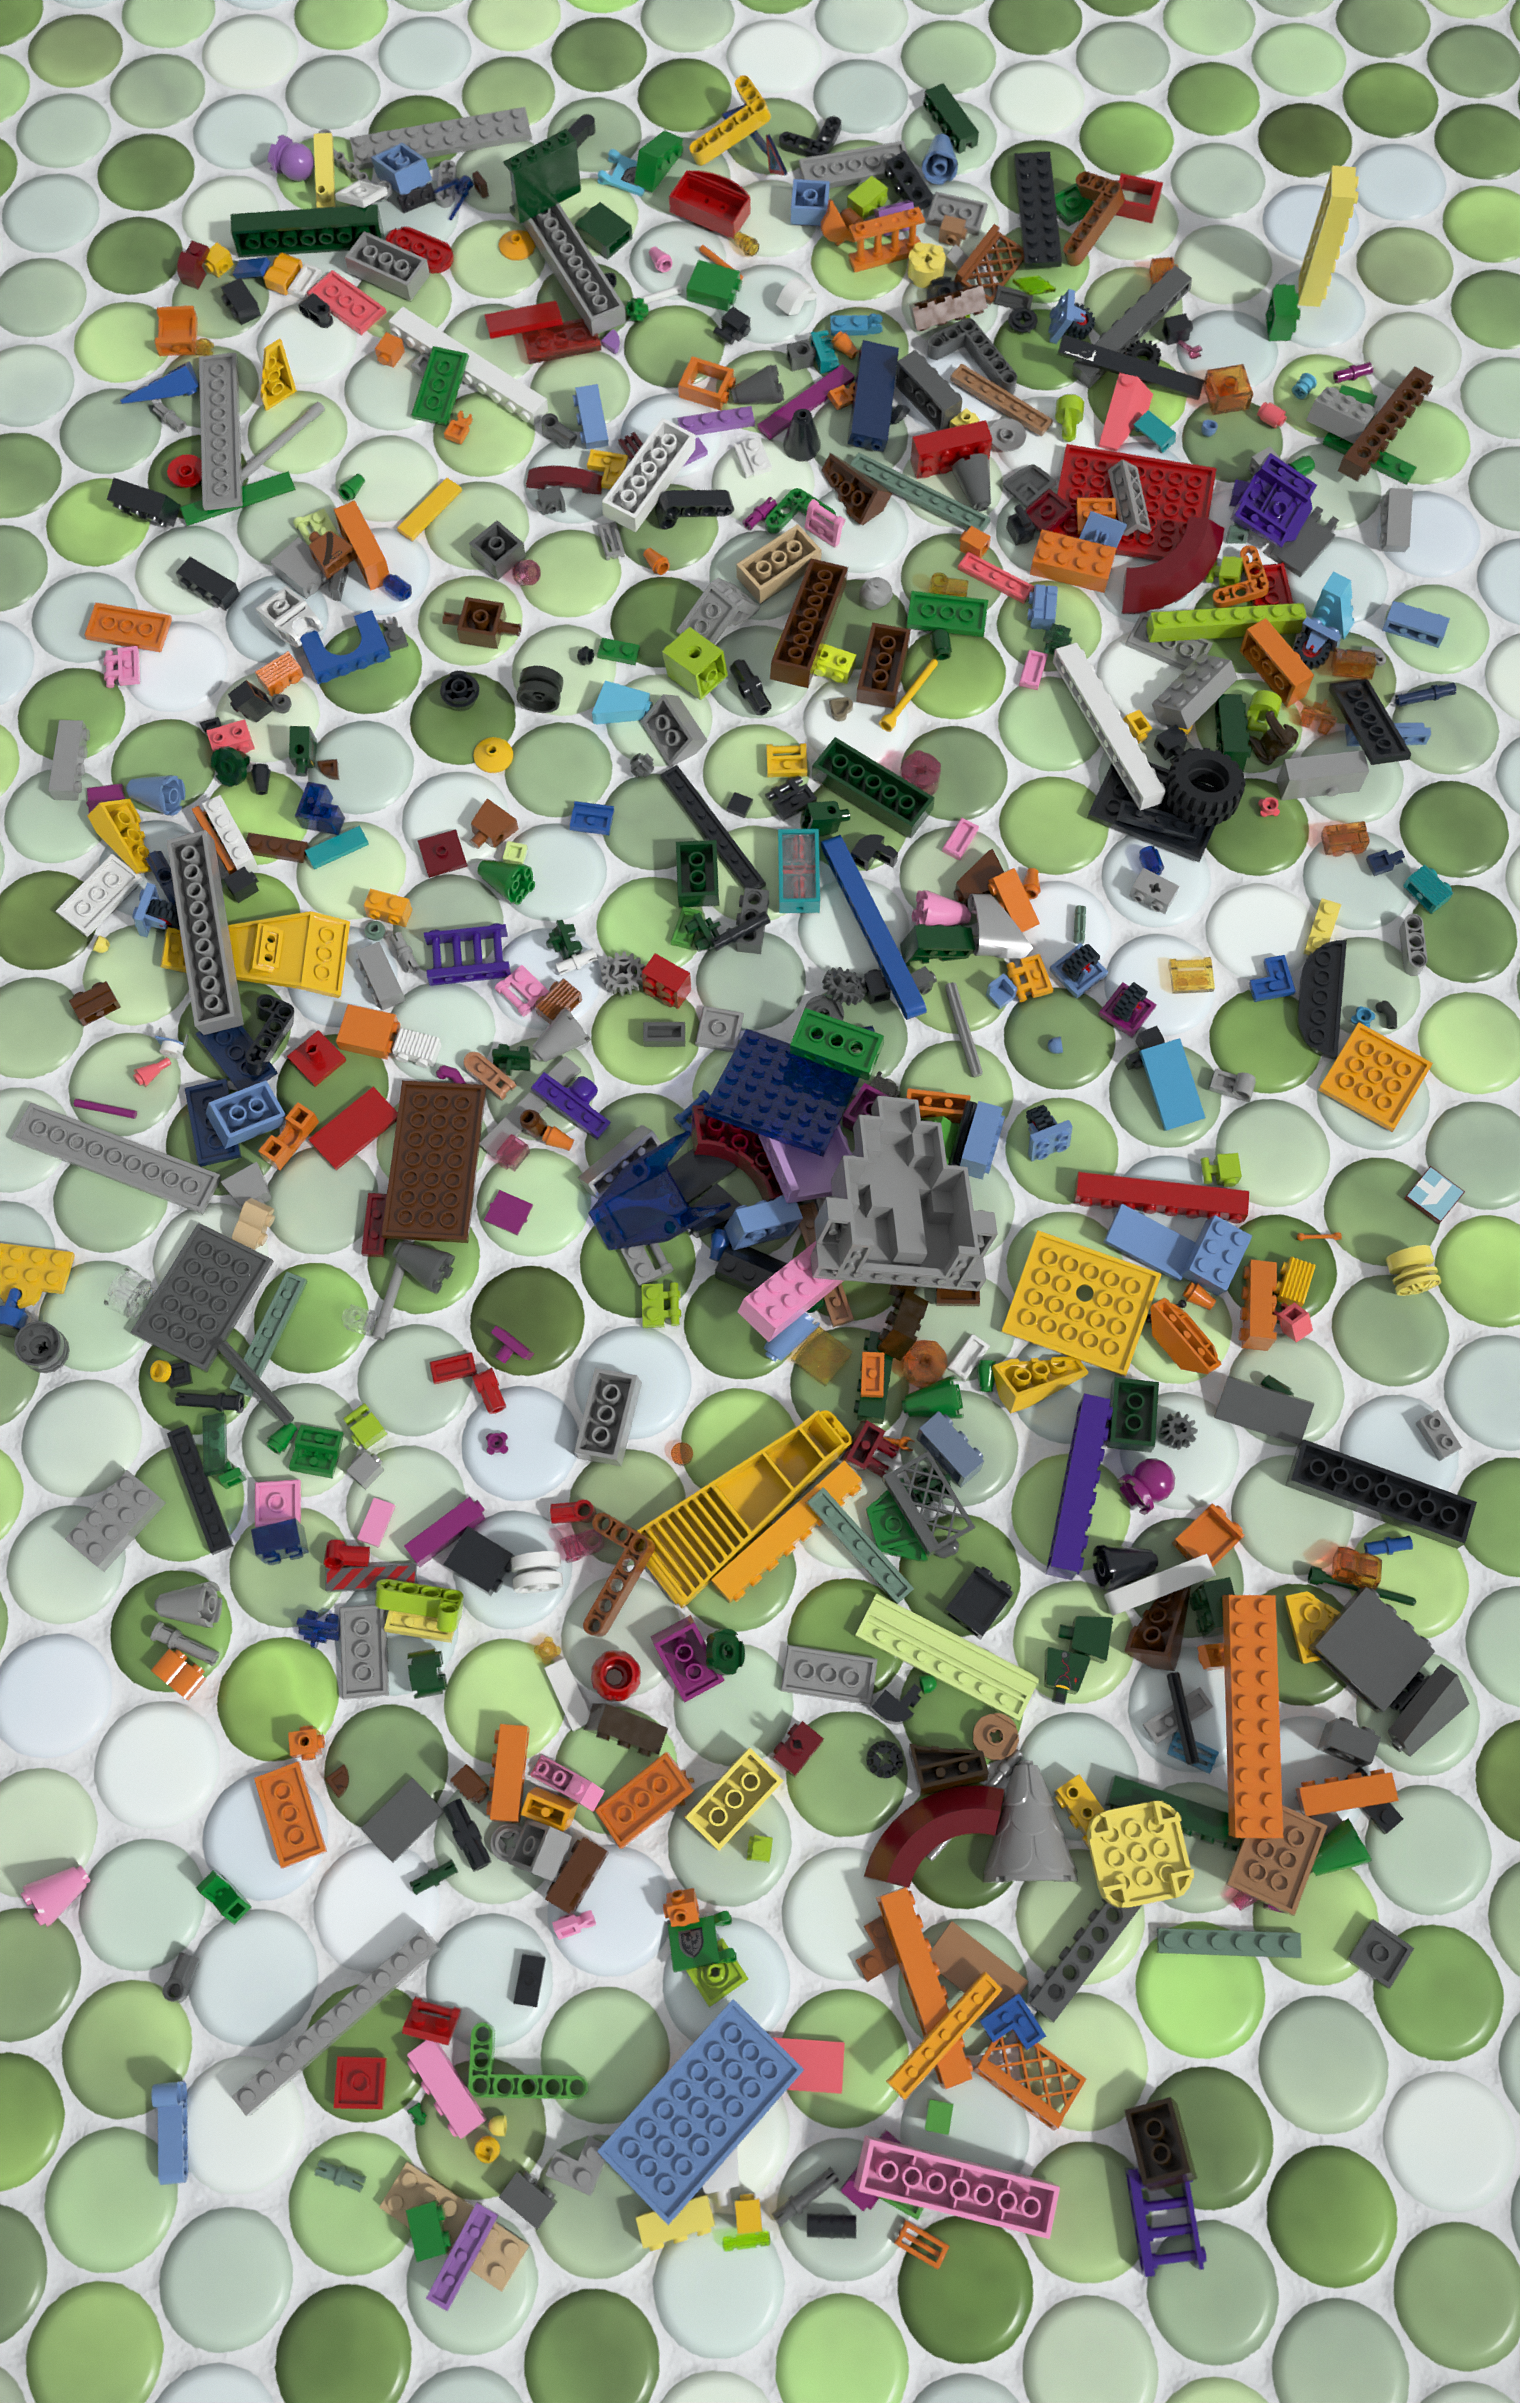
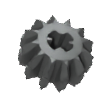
[1159,1412,1198,1450]

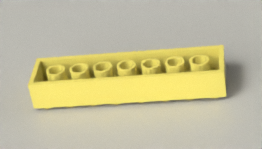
[1298,165,1359,307]

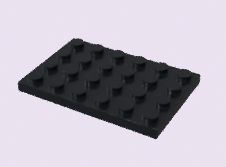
[1087,762,1218,863]

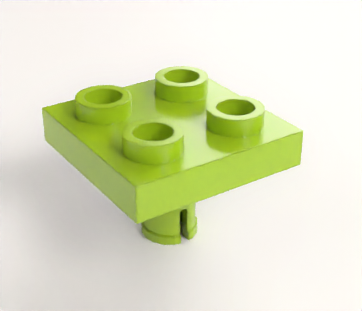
[686,1938,749,2007]

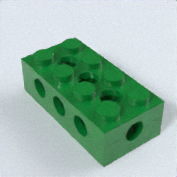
[790,1008,884,1081]

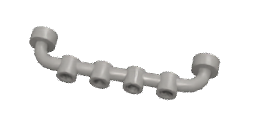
[318,129,392,200]

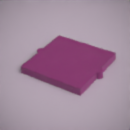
[86,784,126,813]
[484,1190,533,1236]

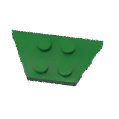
[866,1478,928,1562]

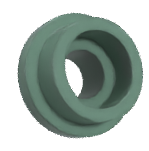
[365,921,385,941]

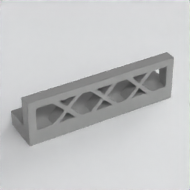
[1108,460,1151,536]

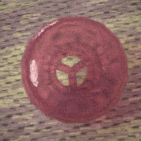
[512,560,541,586]

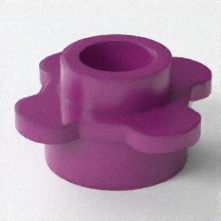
[486,1432,508,1455]

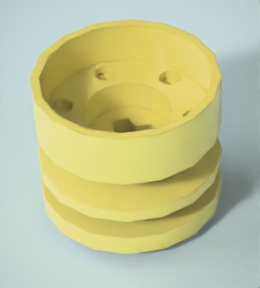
[1385,1245,1441,1296]

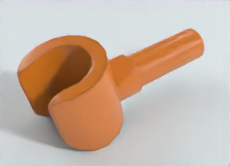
[883,1436,915,1452]

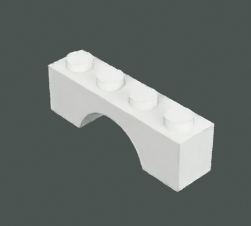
[202,795,259,873]

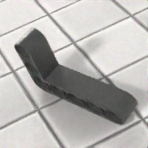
[927,318,1017,395]

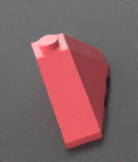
[1098,373,1153,452]

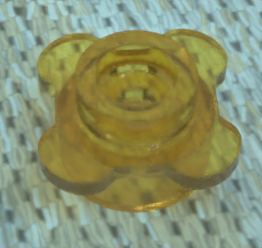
[194,338,214,356]
[534,1637,561,1664]

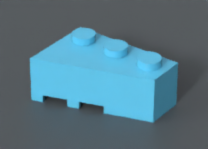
[1311,571,1354,640]

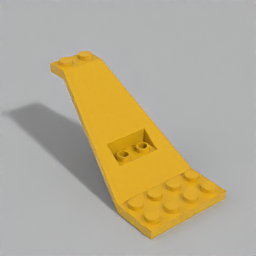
[160,911,350,999]

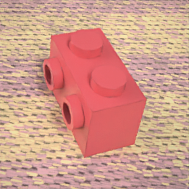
[207,719,255,753]

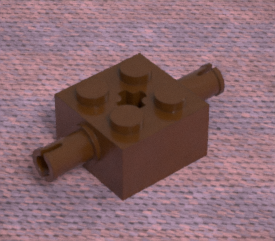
[442,597,522,649]

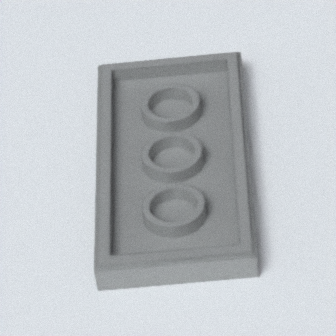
[1125,612,1213,671]
[339,1604,389,1700]
[781,1645,878,1706]

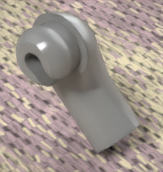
[1360,645,1386,666]

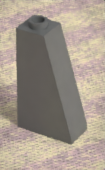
[1388,1664,1470,1757]

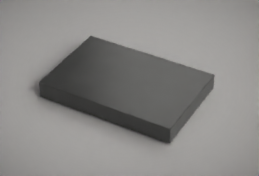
[361,1778,444,1863]

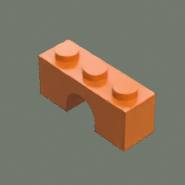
[258,1102,319,1171]

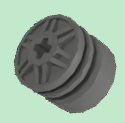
[14,1321,70,1373]

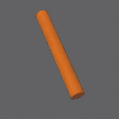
[699,245,743,280]

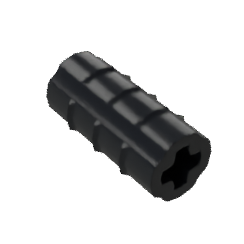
[807,2213,856,2239]

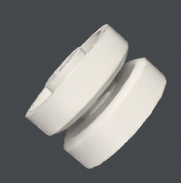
[511,1551,563,1594]

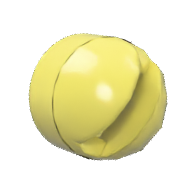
[92,935,110,953]
[488,2115,507,2136]

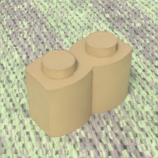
[232,1198,275,1250]

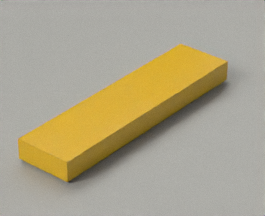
[397,478,462,541]

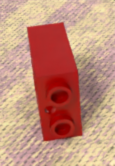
[1115,173,1163,224]

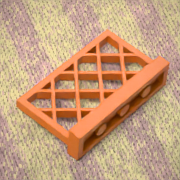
[973,2029,1086,2131]

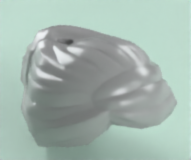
[859,577,893,610]

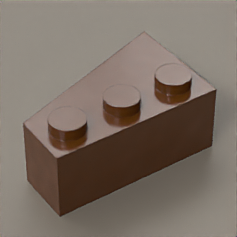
[545,1837,609,1915]

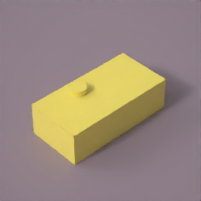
[684,1748,783,1851]

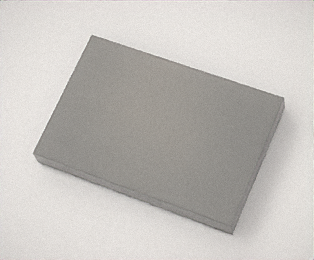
[926,192,988,236]

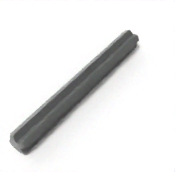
[218,1341,294,1425]

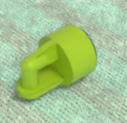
[1055,394,1084,442]
[1247,690,1282,735]

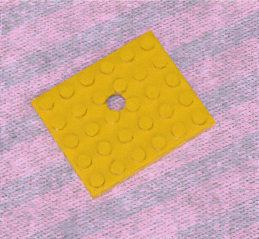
[1001,1230,1161,1377]

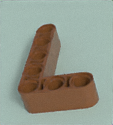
[1063,171,1125,266]
[583,1513,655,1637]

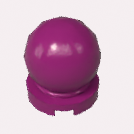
[1117,1458,1176,1515]

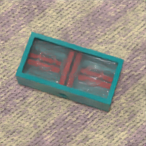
[778,829,820,913]

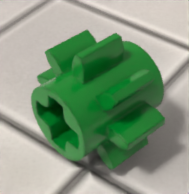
[626,297,649,322]

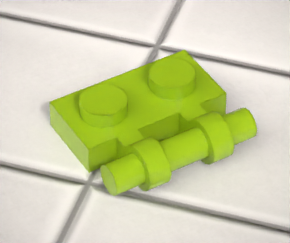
[642,1282,681,1328]

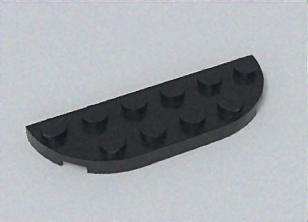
[1297,940,1347,1060]

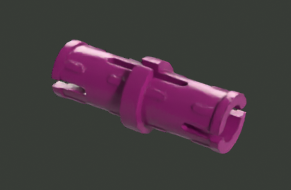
[1333,362,1373,384]
[742,497,777,530]

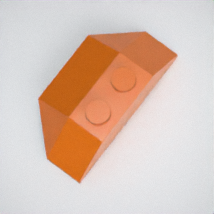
[1150,1297,1222,1374]

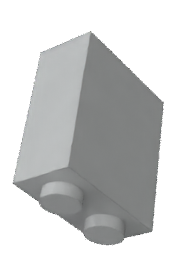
[270,537,333,599]

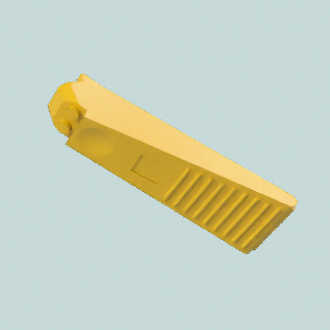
[637,1410,852,1609]

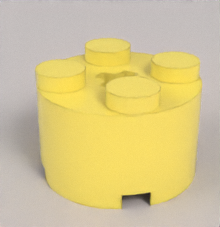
[907,242,945,288]

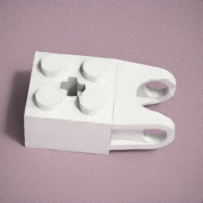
[255,586,324,648]

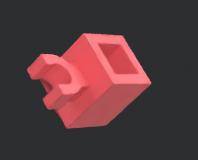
[1272,1302,1313,1343]

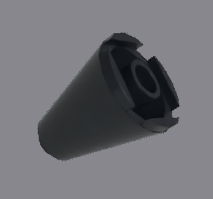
[783,409,821,462]
[1093,1545,1159,1590]

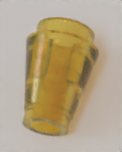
[734,232,759,256]

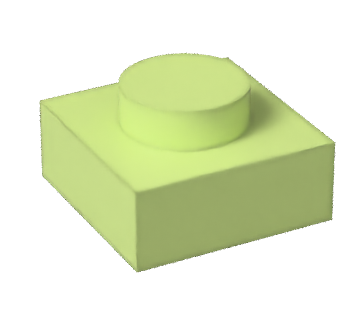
[502,841,528,864]

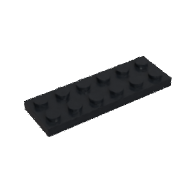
[1329,678,1411,765]

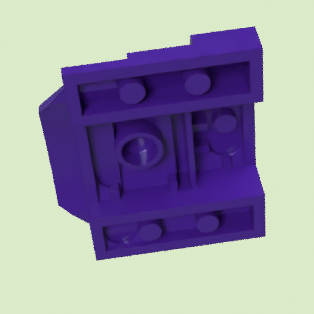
[1230,453,1317,548]

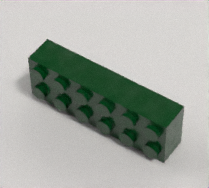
[812,737,935,839]

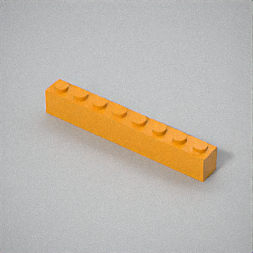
[711,1461,862,1603]

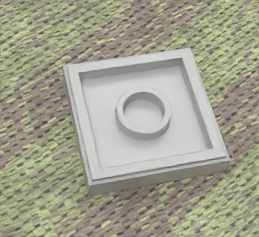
[335,180,388,208]

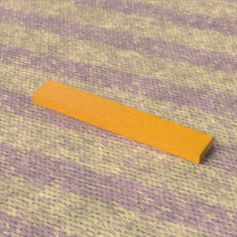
[886,1972,1003,2100]

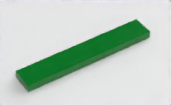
[180,471,296,526]

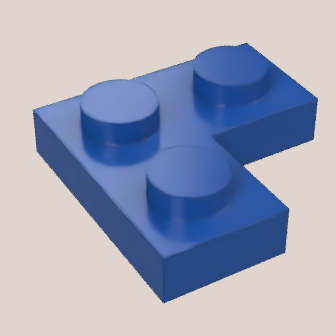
[1249,955,1296,1002]
[979,1993,1046,2050]

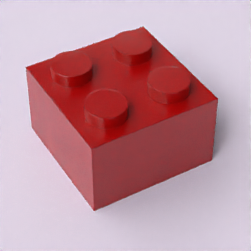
[641,953,691,1009]

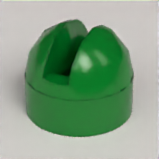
[919,1675,937,1694]

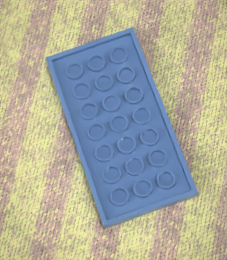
[597,1999,804,2225]

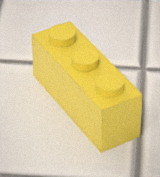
[636,2194,715,2251]

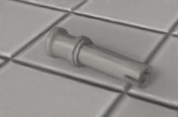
[150,1621,220,1666]

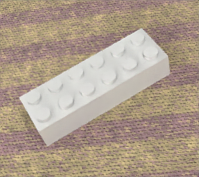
[602,418,695,532]

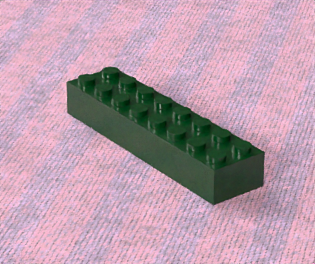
[231,204,384,258]

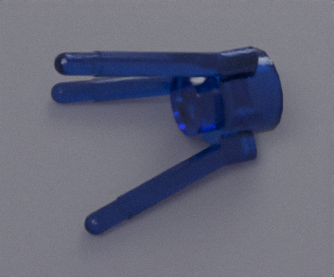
[433,175,473,220]

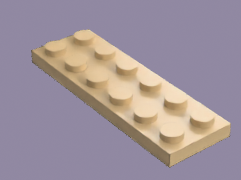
[379,2162,530,2292]

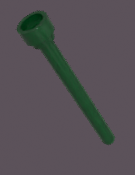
[1307,1566,1416,1606]

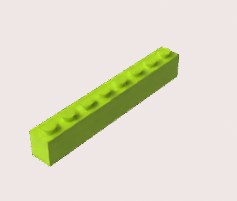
[1146,603,1307,643]

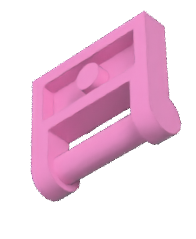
[804,499,845,547]
[495,965,549,1017]

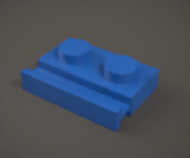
[569,801,614,835]

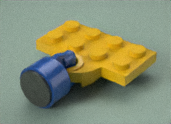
[0,1243,75,1337]

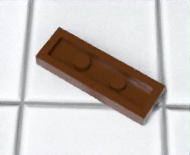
[246,832,308,863]

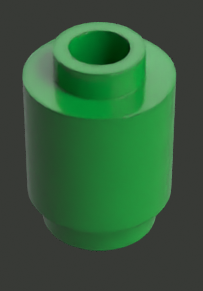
[1288,456,1315,476]

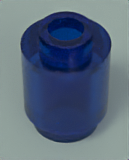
[383,574,412,601]
[1139,846,1165,875]

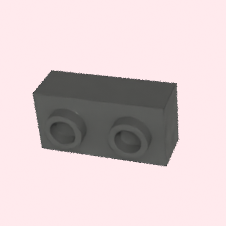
[643,1022,686,1047]

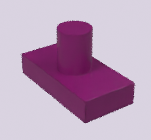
[491,1326,535,1363]

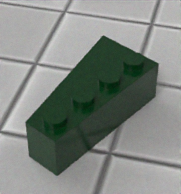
[1215,694,1251,772]

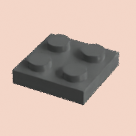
[1347,1919,1414,1989]

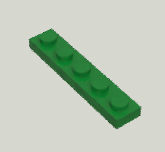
[1322,432,1417,485]

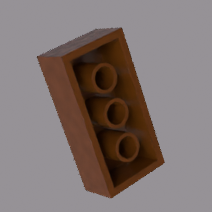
[856,622,911,709]

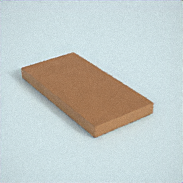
[929,1921,1029,2013]

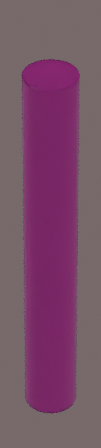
[74,1099,137,1119]

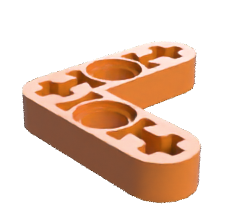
[1213,545,1269,608]

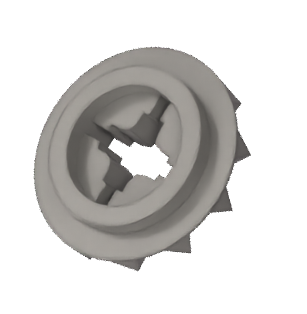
[491,1823,522,1862]

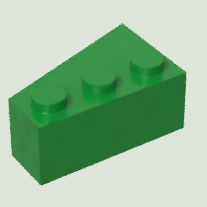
[634,130,683,193]

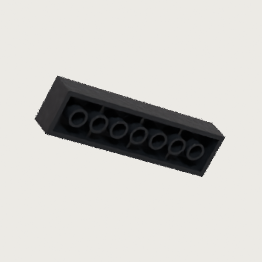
[1285,1439,1477,1549]

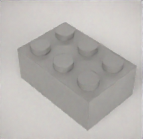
[1306,387,1377,444]

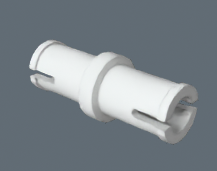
[555,948,598,976]

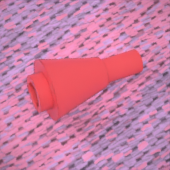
[133,1057,171,1087]

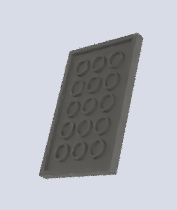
[130,1222,274,1373]

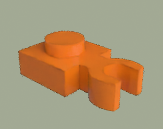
[827,383,855,410]
[444,411,473,445]

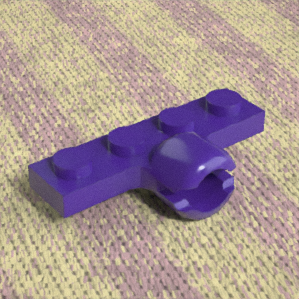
[531,1072,611,1140]

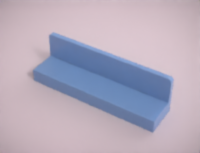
[1345,723,1431,746]

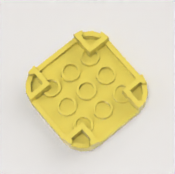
[1087,1801,1194,1908]

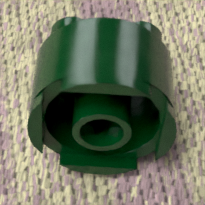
[407,1648,447,1699]

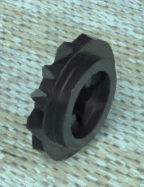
[1008,308,1038,334]
[866,1740,904,1778]

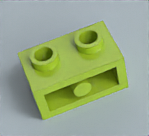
[847,176,888,220]

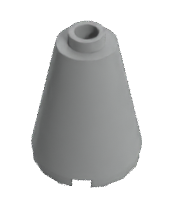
[532,1007,591,1062]
[155,1582,222,1628]

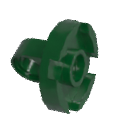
[211,746,250,787]

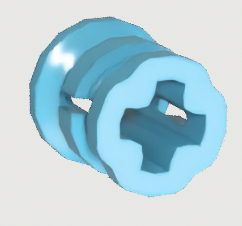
[1292,373,1317,399]

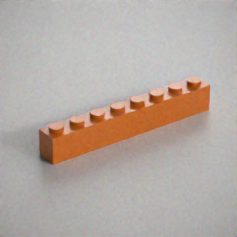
[876,1887,973,2089]

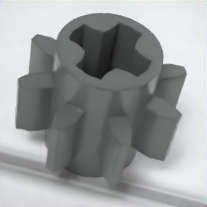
[630,753,654,778]

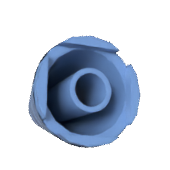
[922,134,958,185]
[126,775,185,816]
[764,1313,820,1362]

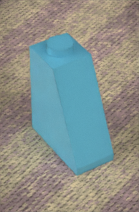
[592,680,653,724]

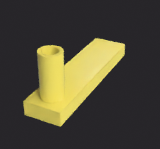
[314,133,336,208]

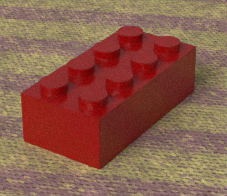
[910,420,992,479]

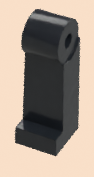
[568,114,596,149]

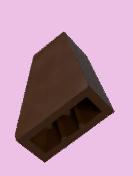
[953,849,1004,907]

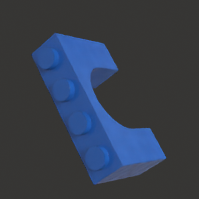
[300,610,391,684]

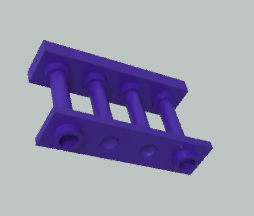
[424,923,511,986]
[1125,2167,1207,2277]

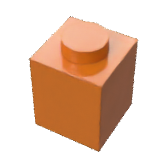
[375,332,405,368]
[959,526,991,558]

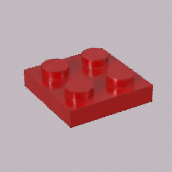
[334,2056,387,2110]

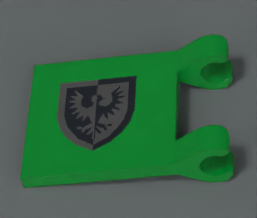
[668,1911,737,1973]

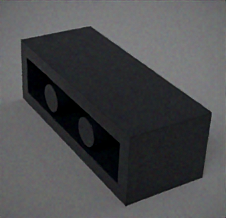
[176,556,240,611]

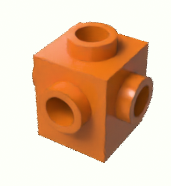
[288,1726,325,1761]
[663,1888,699,1927]

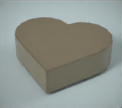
[829,697,853,722]

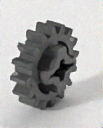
[822,967,867,1006]

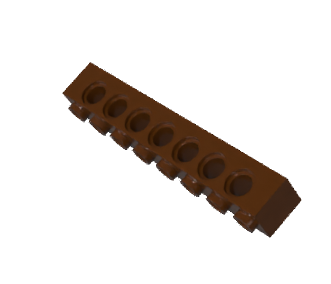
[1338,366,1434,482]

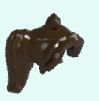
[1248,711,1299,765]

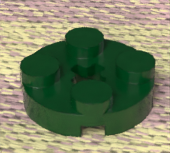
[706,1629,745,1676]

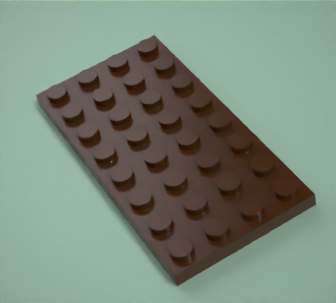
[382,1080,487,1243]

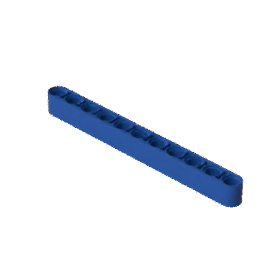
[821,835,927,1020]

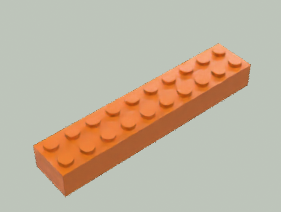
[1222,1595,1283,1838]

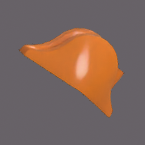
[820,199,856,247]

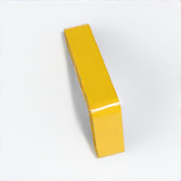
[689,75,771,166]

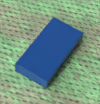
[233,257,270,279]

